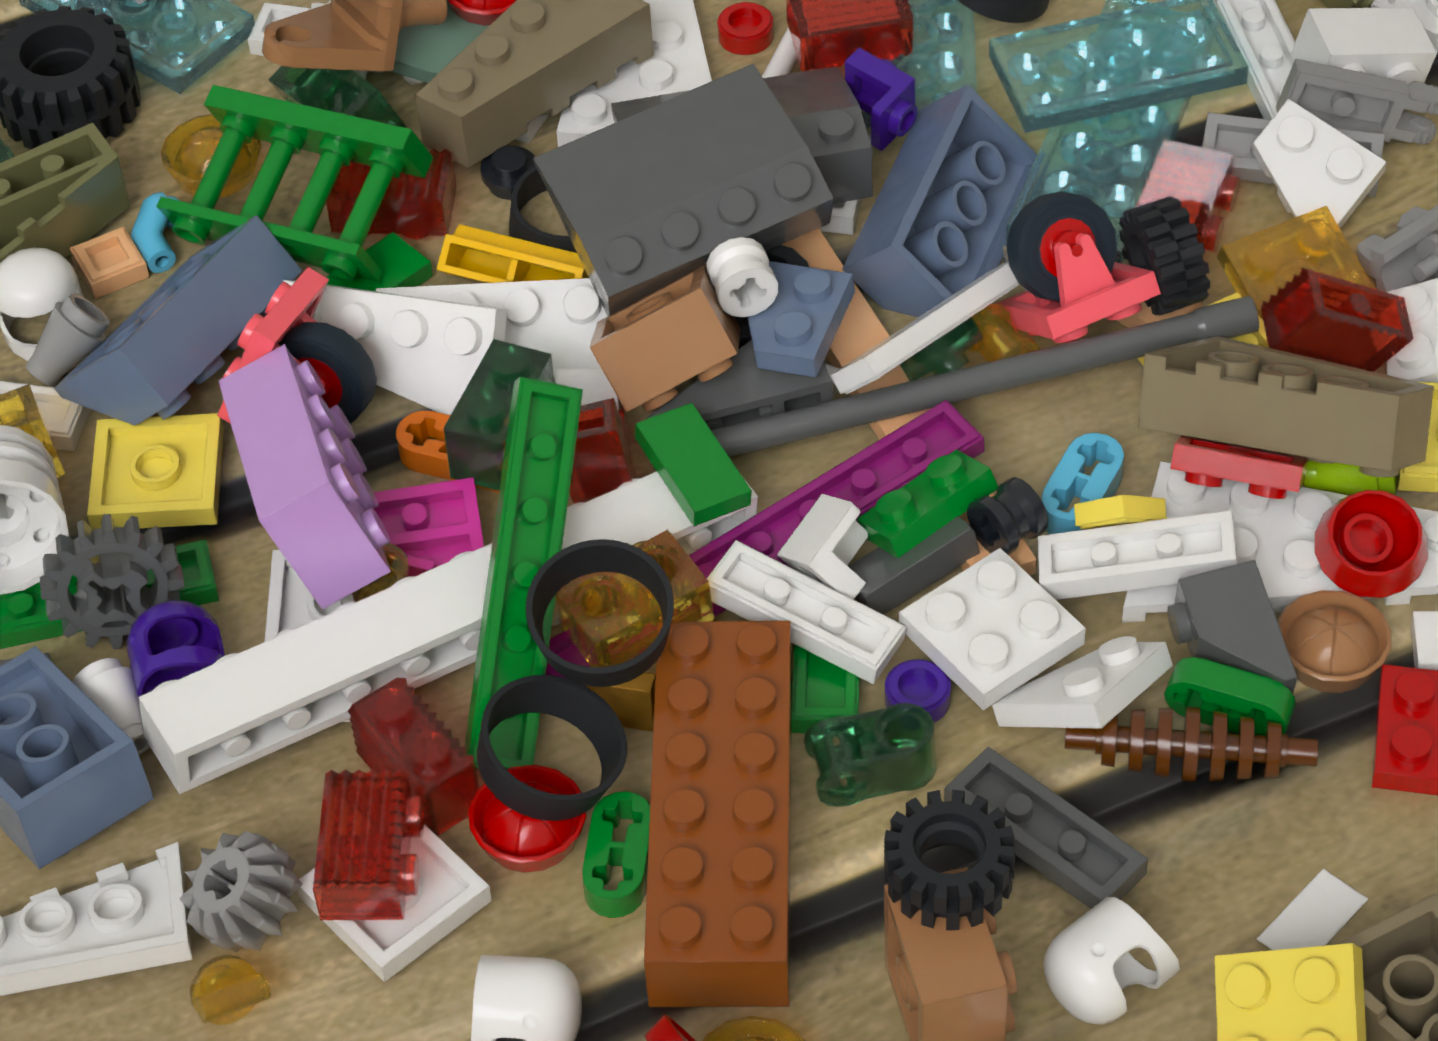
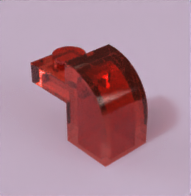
[569,398,637,504]

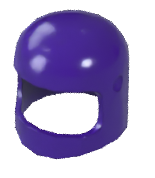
[127,600,225,699]

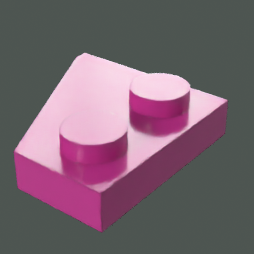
[373,477,484,577]

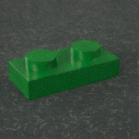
[857,449,998,558]

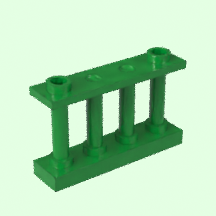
[156,85,434,282]

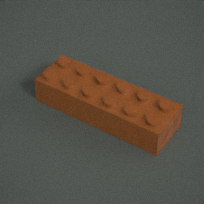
[644,621,792,1007]

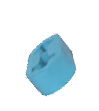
[1041,433,1124,534]

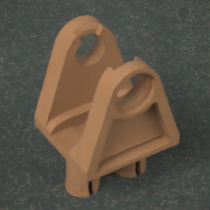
[262,0,447,72]

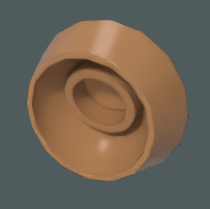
[1277,590,1392,693]

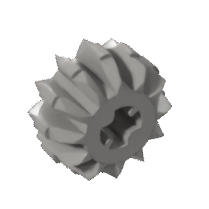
[180,831,303,952]

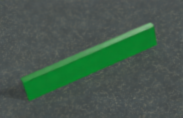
[461,377,583,771]

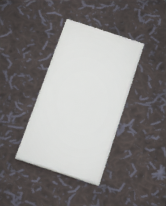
[1257,868,1368,950]

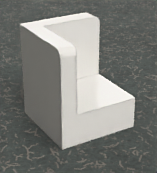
[777,494,868,600]

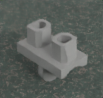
[1357,205,1438,303]

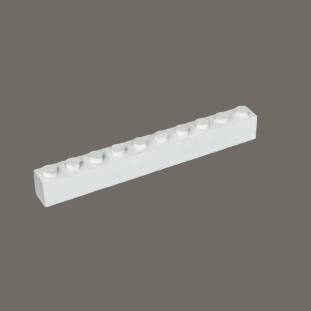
[139,471,758,794]

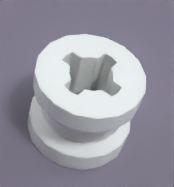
[706,237,778,317]

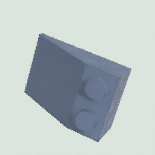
[0,646,154,869]

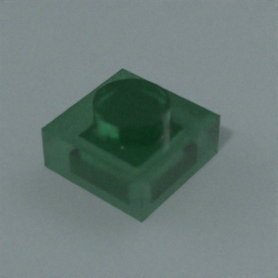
[900,317,984,381]

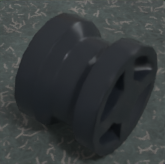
[967,477,1048,555]

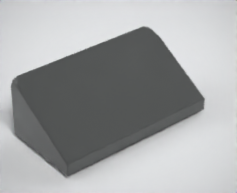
[848,516,980,615]

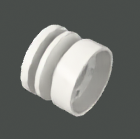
[0,425,69,595]

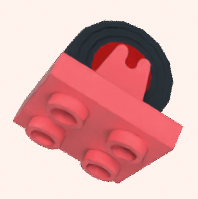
[996,191,1161,343]
[217,267,377,424]

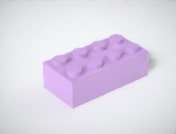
[219,344,391,610]

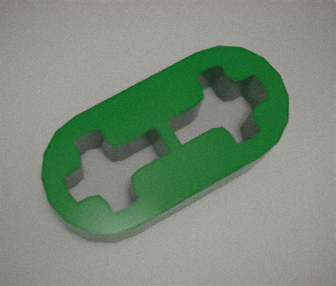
[1164,657,1296,736]
[582,791,650,918]

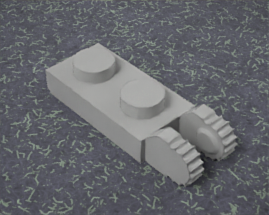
[1276,59,1438,145]

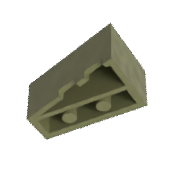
[0,123,130,263]

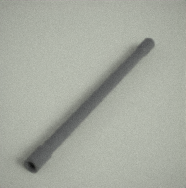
[653,296,1259,472]

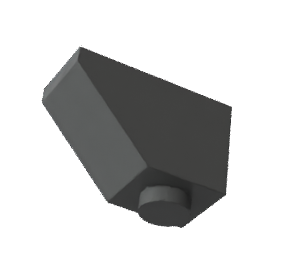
[1167,560,1297,694]

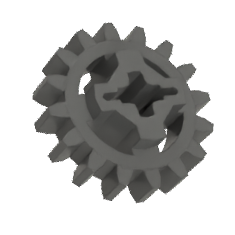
[39,514,184,649]

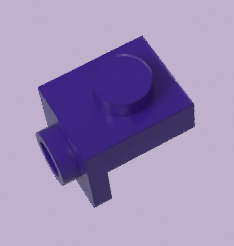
[845,48,918,151]

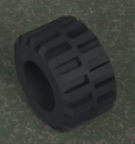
[0,6,141,149]

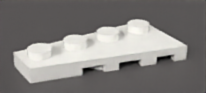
[376,278,607,384]
[283,280,508,426]
[0,842,193,996]

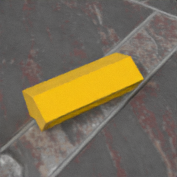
[436,224,589,283]

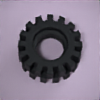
[1119,196,1210,316]
[884,789,1015,930]

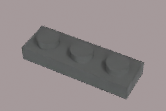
[944,746,1148,909]

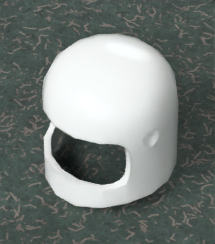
[0,247,84,361]
[1043,897,1180,1025]
[471,955,582,1041]

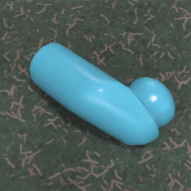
[131,192,180,273]

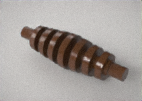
[1065,707,1318,782]

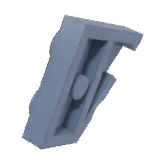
[748,261,855,377]

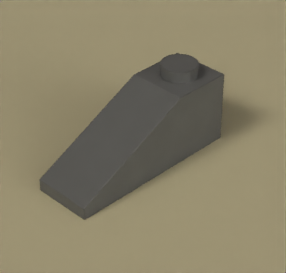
[646,340,833,430]

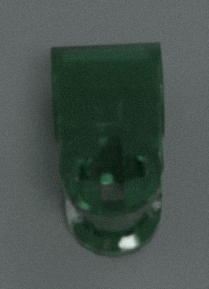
[803,703,937,807]

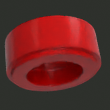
[717,2,774,55]

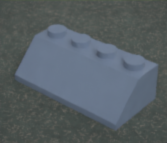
[842,84,1045,329]
[54,215,302,426]

